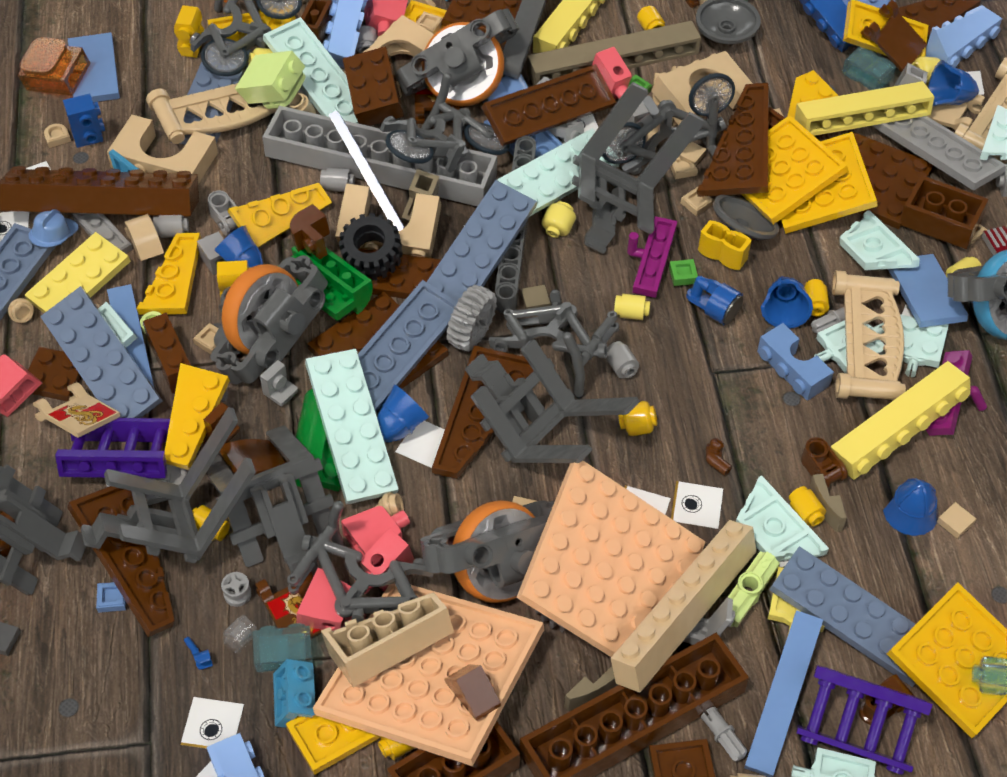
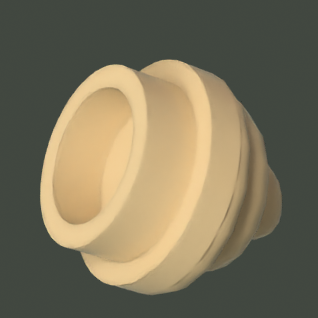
[8,298,34,323]
[375,492,404,516]

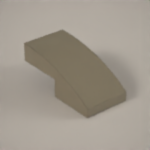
[809,474,847,532]
[564,666,618,711]

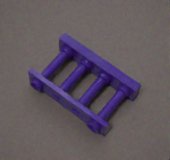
[55,418,170,478]
[796,664,933,775]

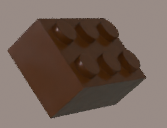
[343,46,404,126]
[901,175,989,249]

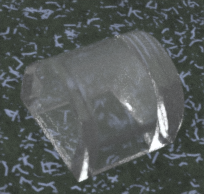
[223,614,259,654]

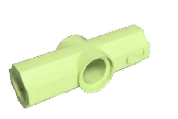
[728,552,780,627]

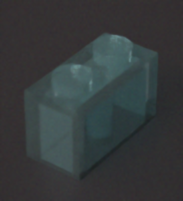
[253,623,314,672]

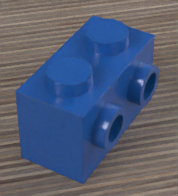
[63,93,105,148]

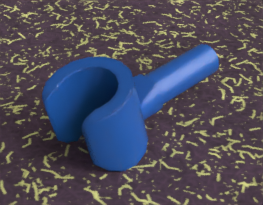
[184,637,213,670]

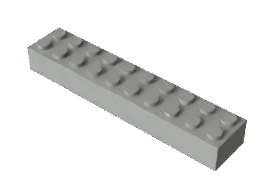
[262,105,497,206]

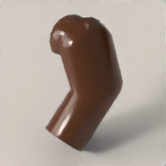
[706,438,732,476]

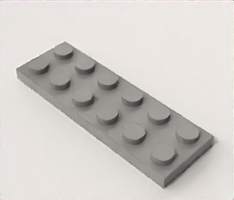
[872,116,1006,191]

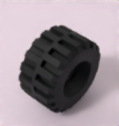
[339,213,403,281]

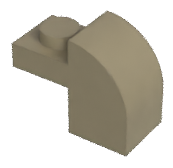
[401,169,440,223]

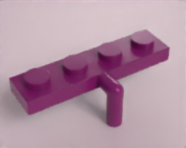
[627,216,677,298]
[926,350,987,436]

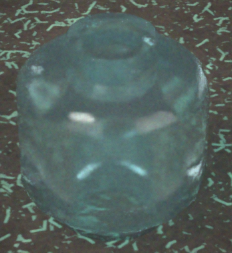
[972,656,1007,696]

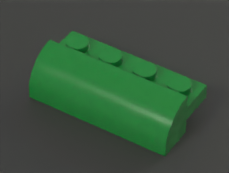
[278,246,373,321]
[295,389,341,492]

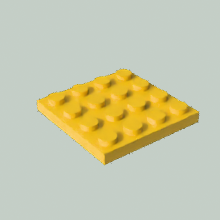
[741,115,848,225]
[781,132,878,234]
[886,582,1007,738]

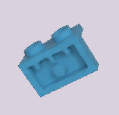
[273,659,315,728]

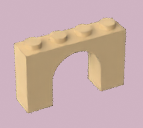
[344,15,434,97]
[651,51,753,125]
[107,115,218,184]
[335,184,441,258]

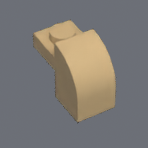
[124,214,164,261]

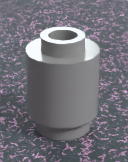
[356,26,377,53]
[320,167,355,192]
[153,215,189,238]
[606,341,639,378]

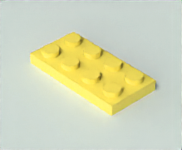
[25,232,131,313]

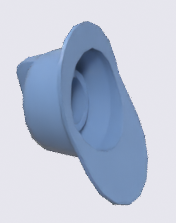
[29,209,78,247]

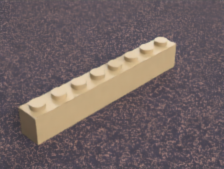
[611,520,757,692]

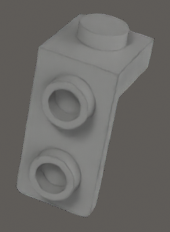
[683,597,735,645]

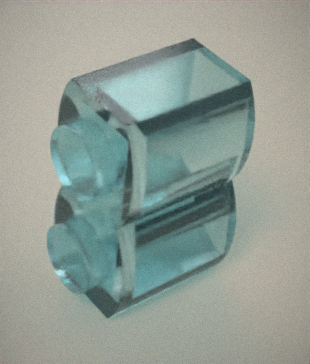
[842,47,896,90]

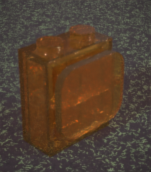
[18,37,91,96]

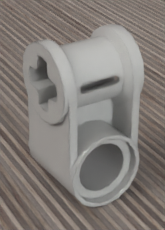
[208,190,238,236]

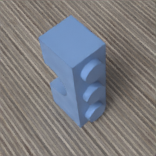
[757,323,834,401]

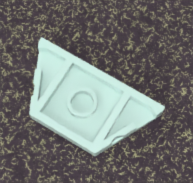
[980,105,1007,160]
[840,210,920,270]
[736,476,829,561]

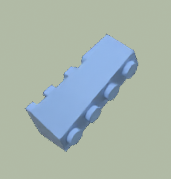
[322,0,368,69]
[925,5,1002,67]
[207,733,264,777]

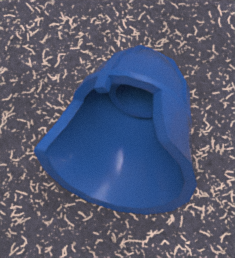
[928,60,979,106]
[215,225,263,267]
[761,276,813,329]
[377,384,429,442]
[883,478,939,536]

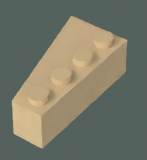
[321,592,454,688]

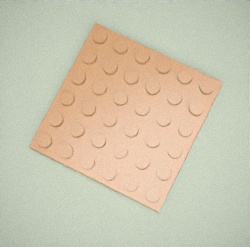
[516,460,705,657]
[313,583,544,766]

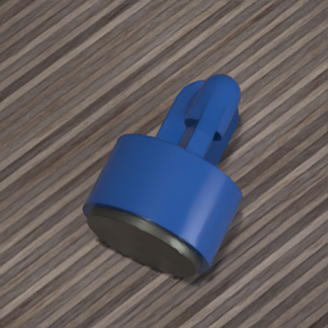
[686,276,744,325]

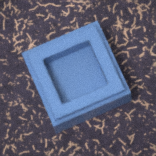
[96,582,126,613]

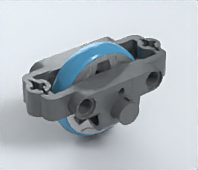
[947,250,1007,340]

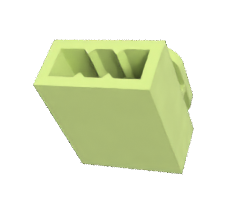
[235,51,306,109]

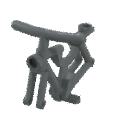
[489,290,620,397]
[287,501,434,622]

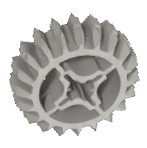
[447,285,497,352]

